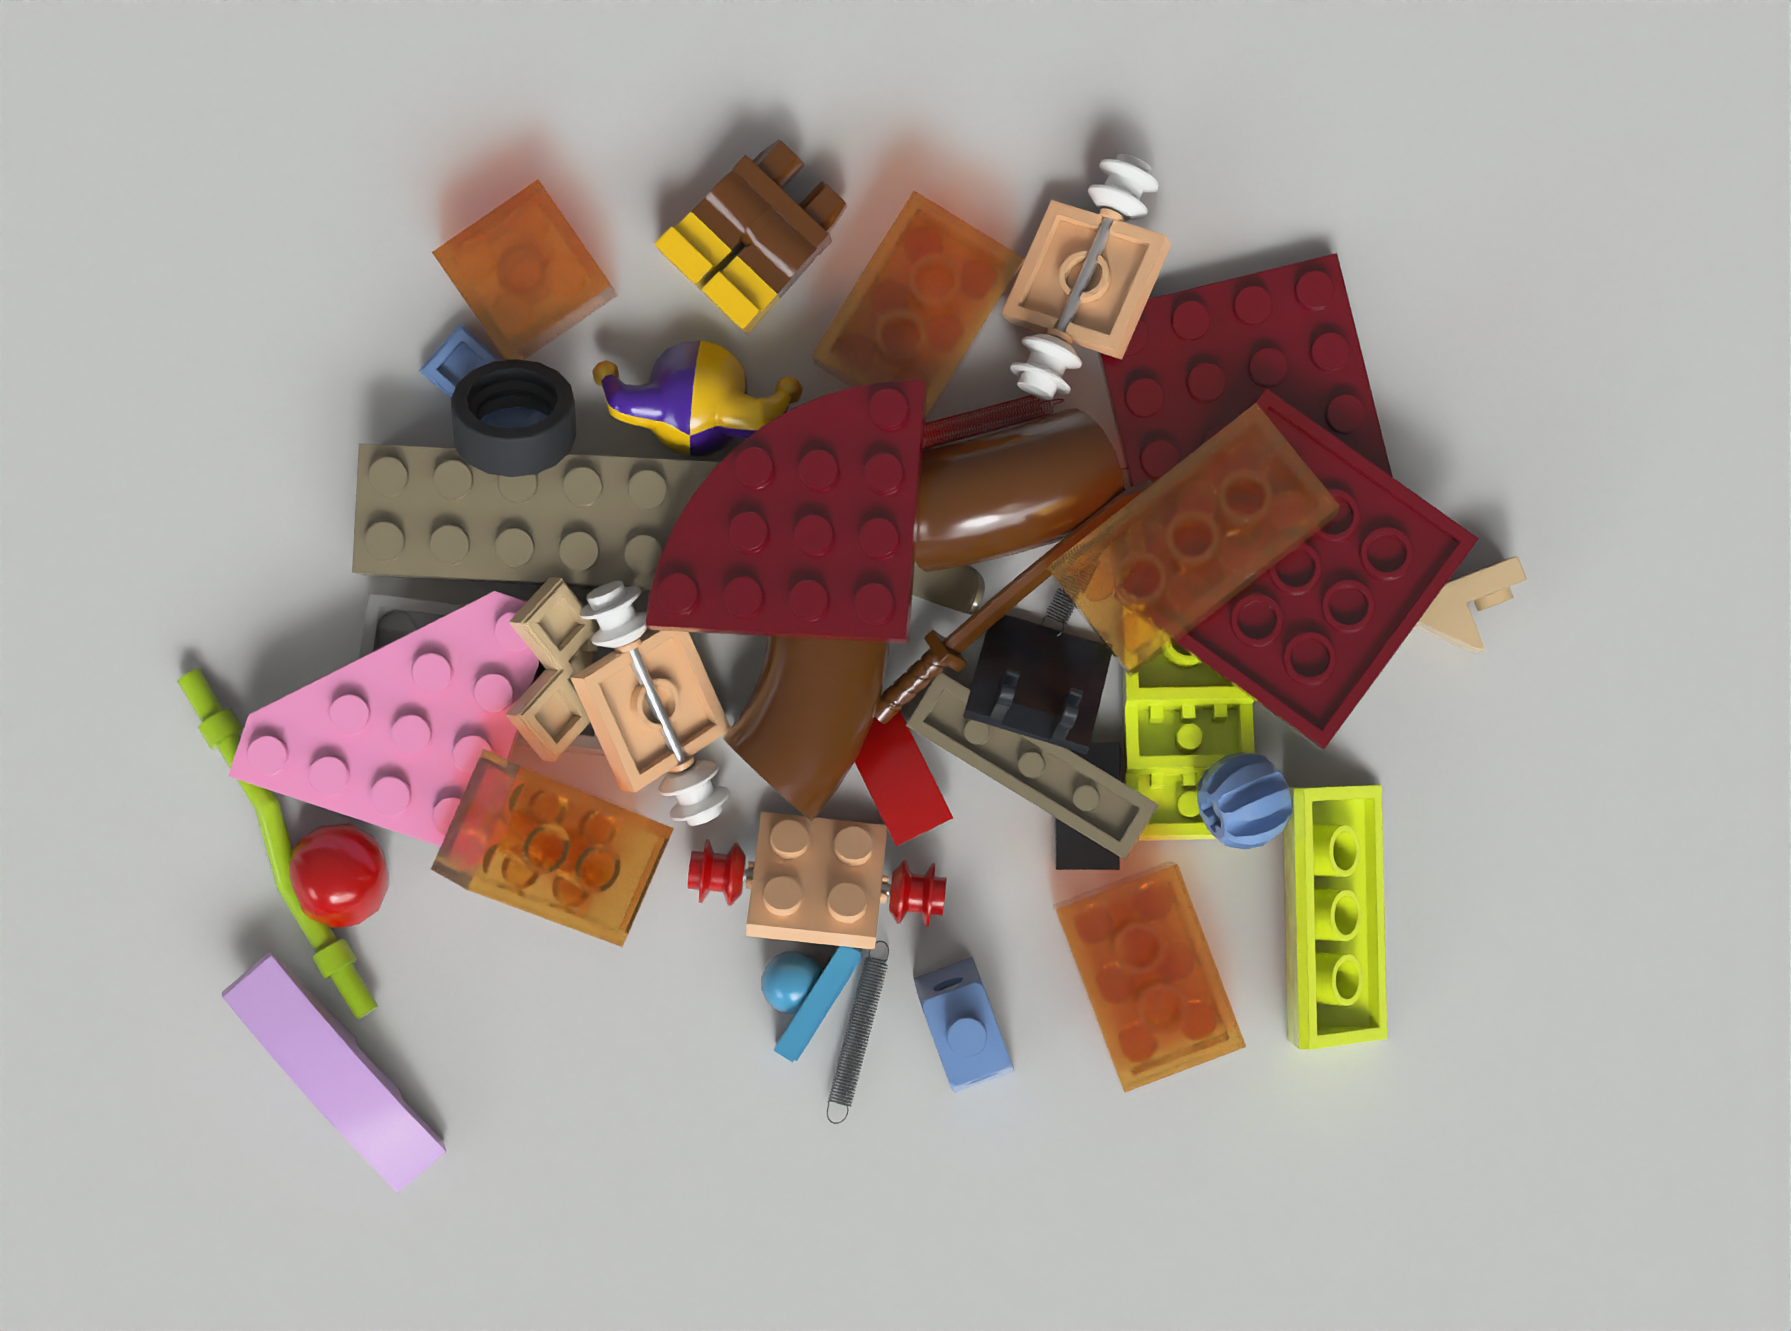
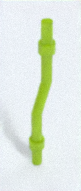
[177,669,379,1020]

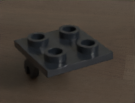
[963,614,1114,754]

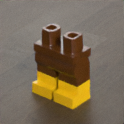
[654,139,847,336]

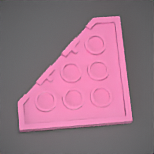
[228,591,542,857]

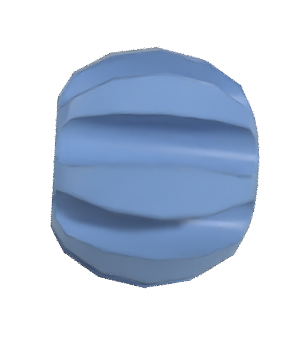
[1197,752,1292,850]

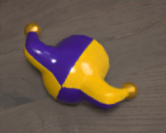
[592,340,803,456]

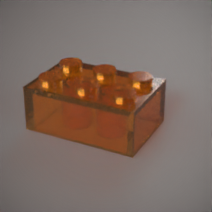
[811,191,1024,423]
[431,748,674,947]
[1052,860,1246,1093]

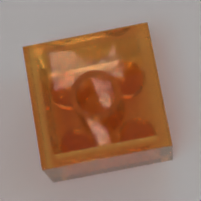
[432,179,618,360]

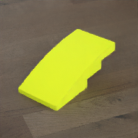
[1121,576,1255,841]

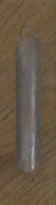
[827,941,889,1124]

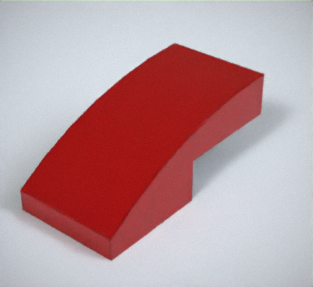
[855,710,953,847]

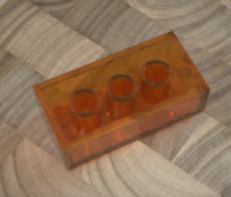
[1047,403,1340,677]

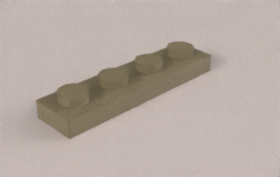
[906,673,1159,860]

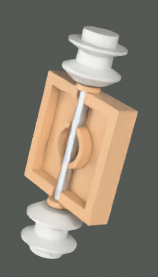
[1002,154,1171,400]
[571,581,731,826]

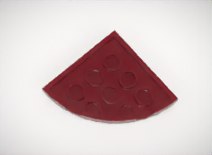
[645,380,927,643]

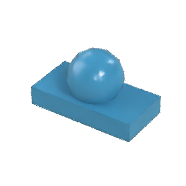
[761,946,863,1063]

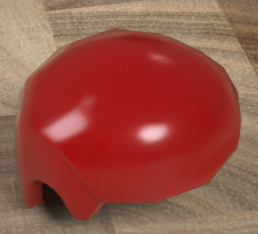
[289,823,389,928]

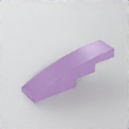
[221,951,447,1193]

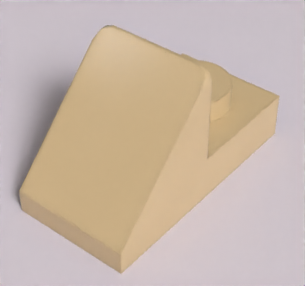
[1415,556,1527,653]

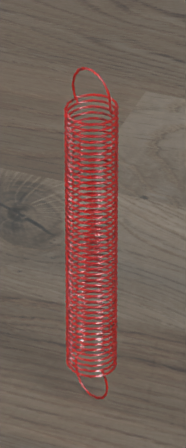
[923,395,1064,450]

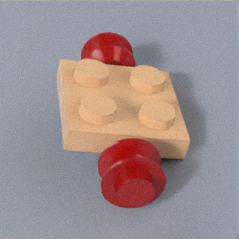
[687,812,947,950]

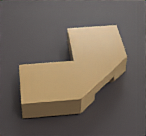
[505,577,599,762]

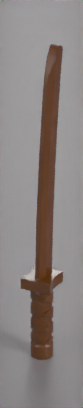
[875,480,1157,724]

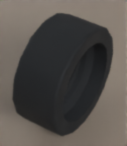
[450,359,576,477]

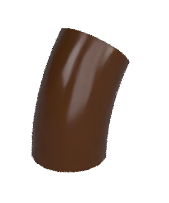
[915,408,1125,572]
[723,636,890,821]

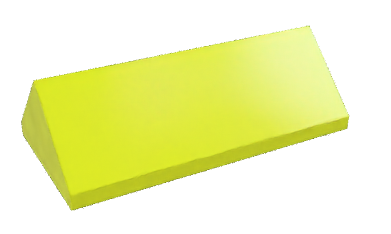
[1283,785,1387,1050]

